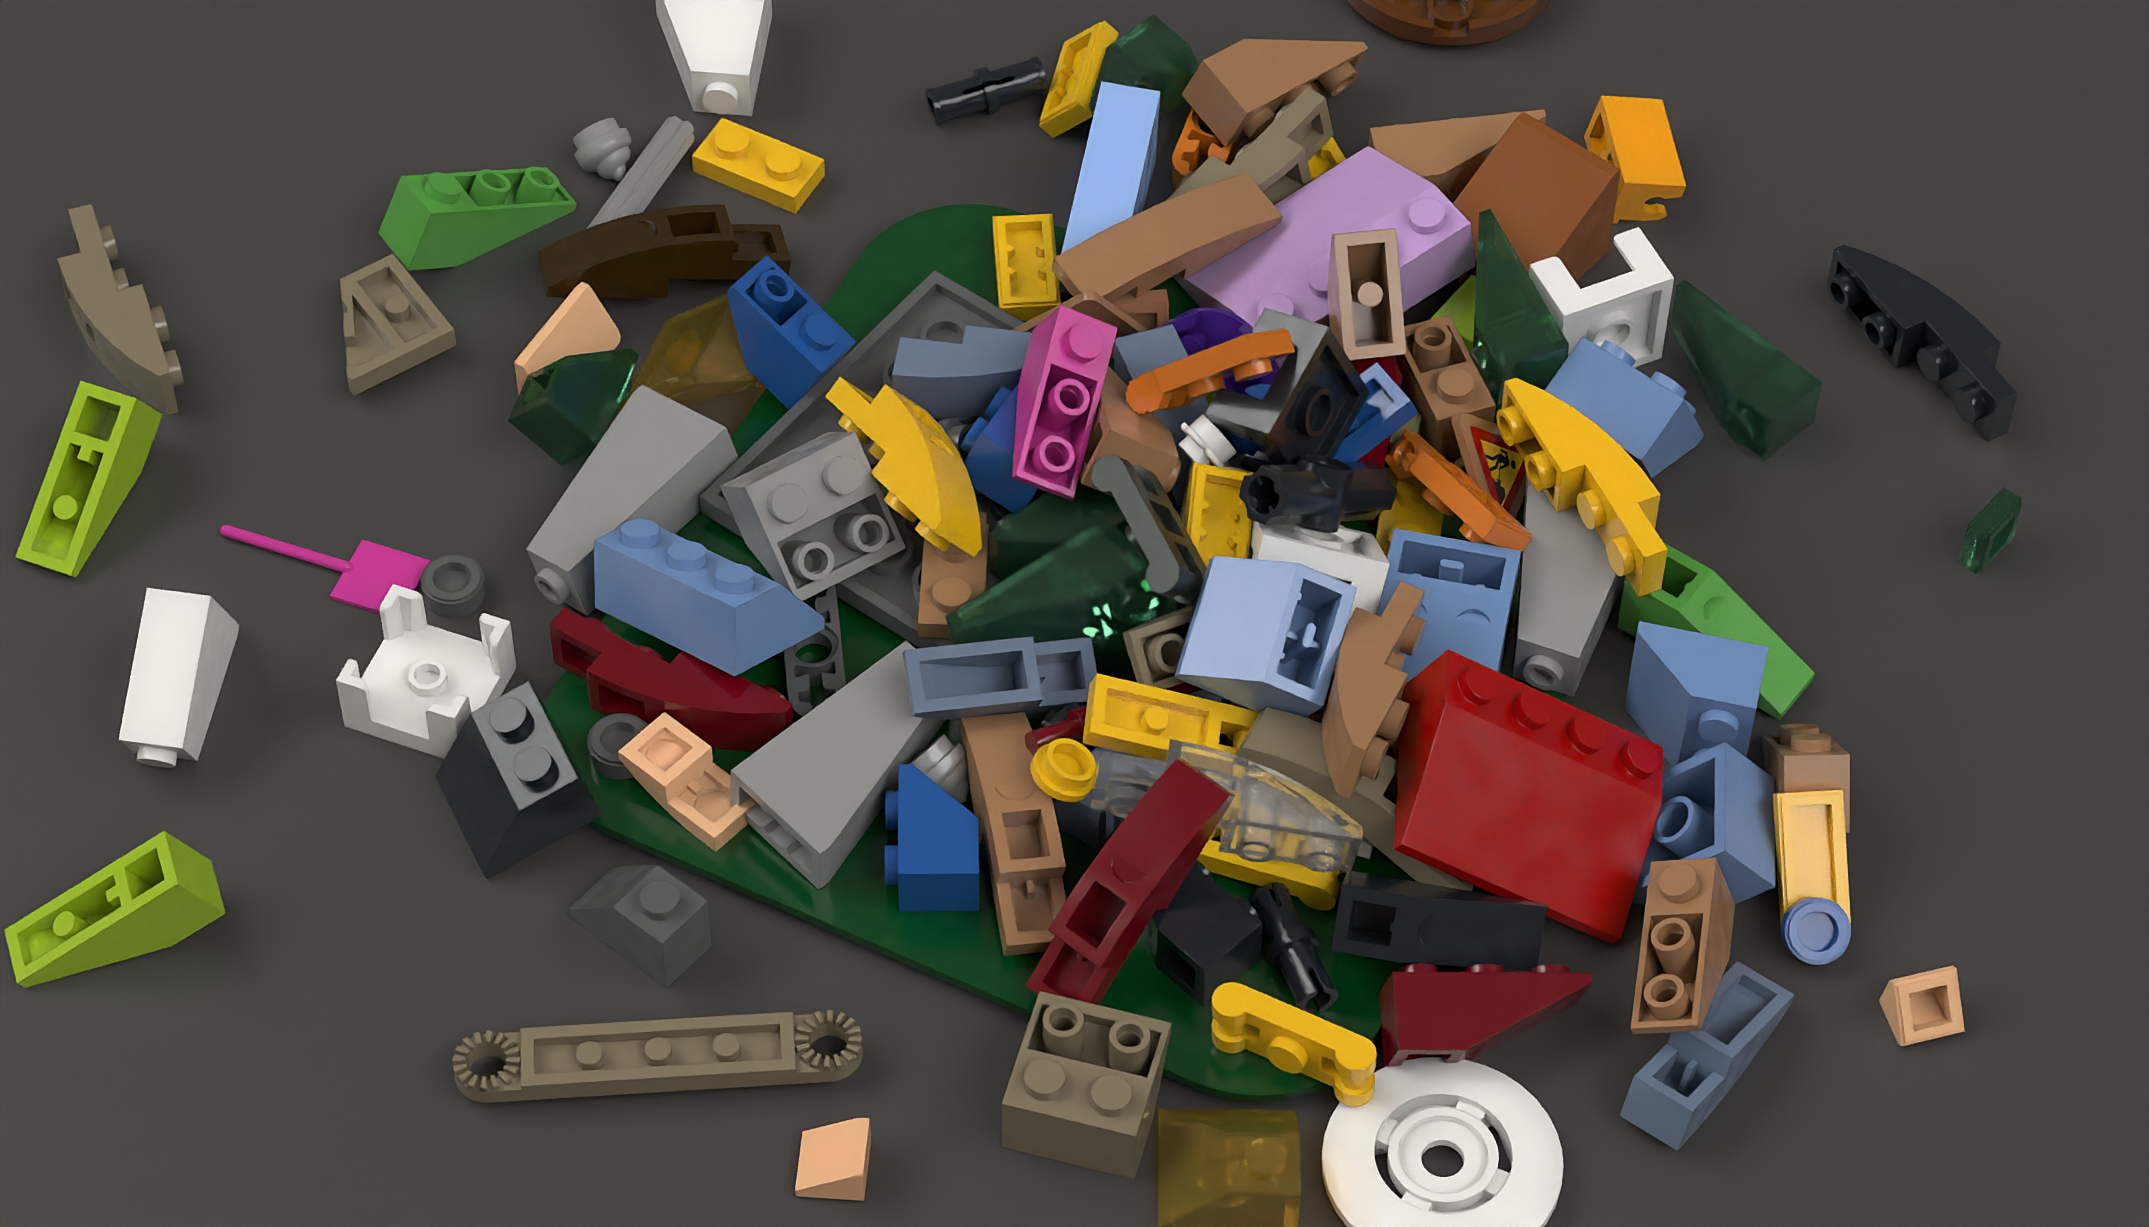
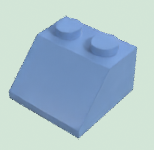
[1624,621,1769,766]
[1632,742,1775,904]

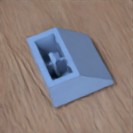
[1544,336,1704,478]
[1174,556,1357,717]

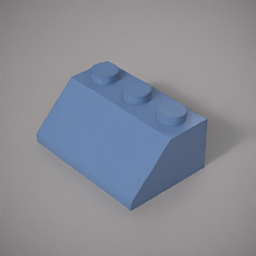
[594,518,825,676]

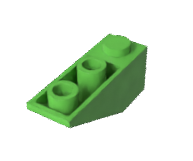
[378,166,577,271]
[1617,542,1815,720]

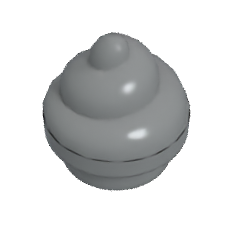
[573,118,632,182]
[908,734,970,803]

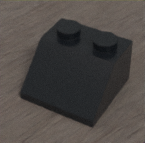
[435,681,602,879]

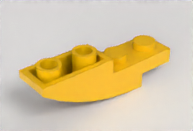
[825,377,982,558]
[1496,378,1668,597]

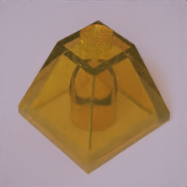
[617,294,764,411]
[1158,1108,1301,1227]

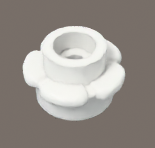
[1178,414,1237,468]

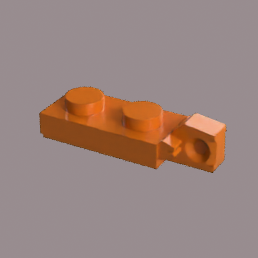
[1385,429,1532,553]

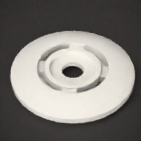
[1321,1057,1564,1227]

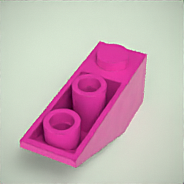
[1012,305,1118,500]

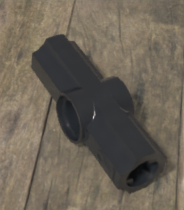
[1239,453,1397,533]

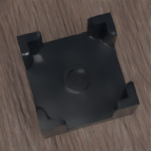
[1205,307,1370,472]

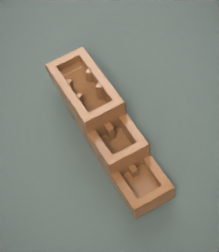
[1052,172,1283,302]

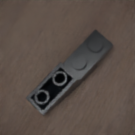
[1826,245,2018,442]

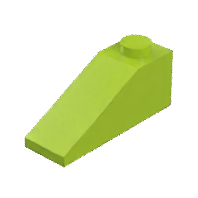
[15,380,163,578]
[4,831,226,988]

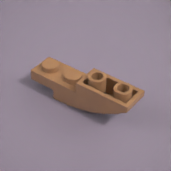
[1321,581,1427,800]
[959,712,1066,956]

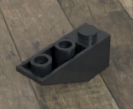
[1113,802,1263,1007]
[1331,870,1548,971]

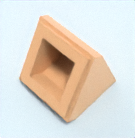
[1879,965,1965,1046]

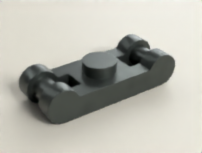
[1091,454,1207,608]

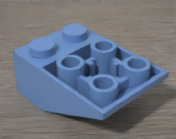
[1376,528,1521,700]

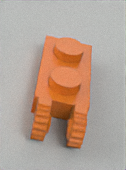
[1124,328,1295,415]

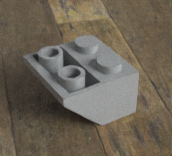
[720,432,906,601]

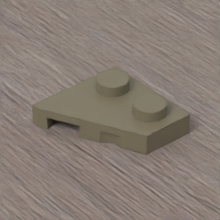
[340,254,456,396]

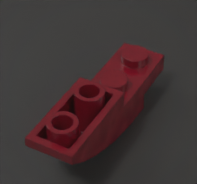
[549,607,794,752]
[1025,758,1235,1005]

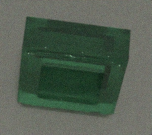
[1958,487,2022,574]

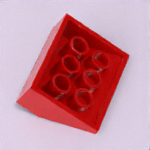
[1394,649,1663,945]

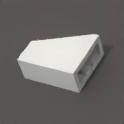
[655,0,772,116]
[119,588,239,768]

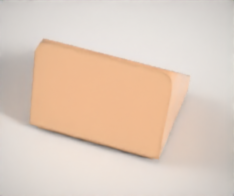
[795,1118,871,1201]

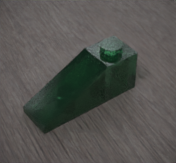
[1468,209,1569,405]
[1670,279,1822,460]
[945,517,1159,645]

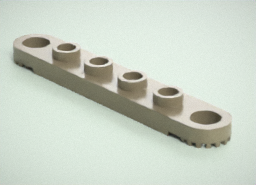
[452,1010,863,1103]

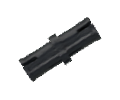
[925,56,1048,125]
[1247,882,1339,1014]

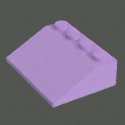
[1173,146,1475,368]

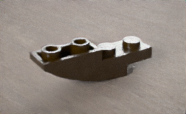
[538,204,791,300]

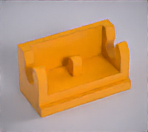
[1584,96,1686,224]

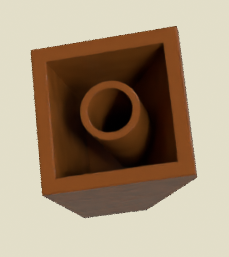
[1444,112,1620,326]

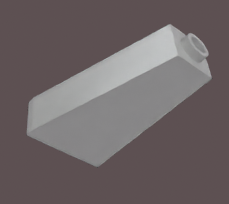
[526,385,739,615]
[1512,476,1626,697]
[730,640,947,890]

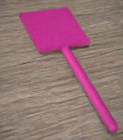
[220,524,431,615]

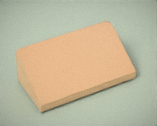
[514,282,621,418]

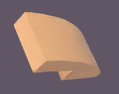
[618,712,757,852]

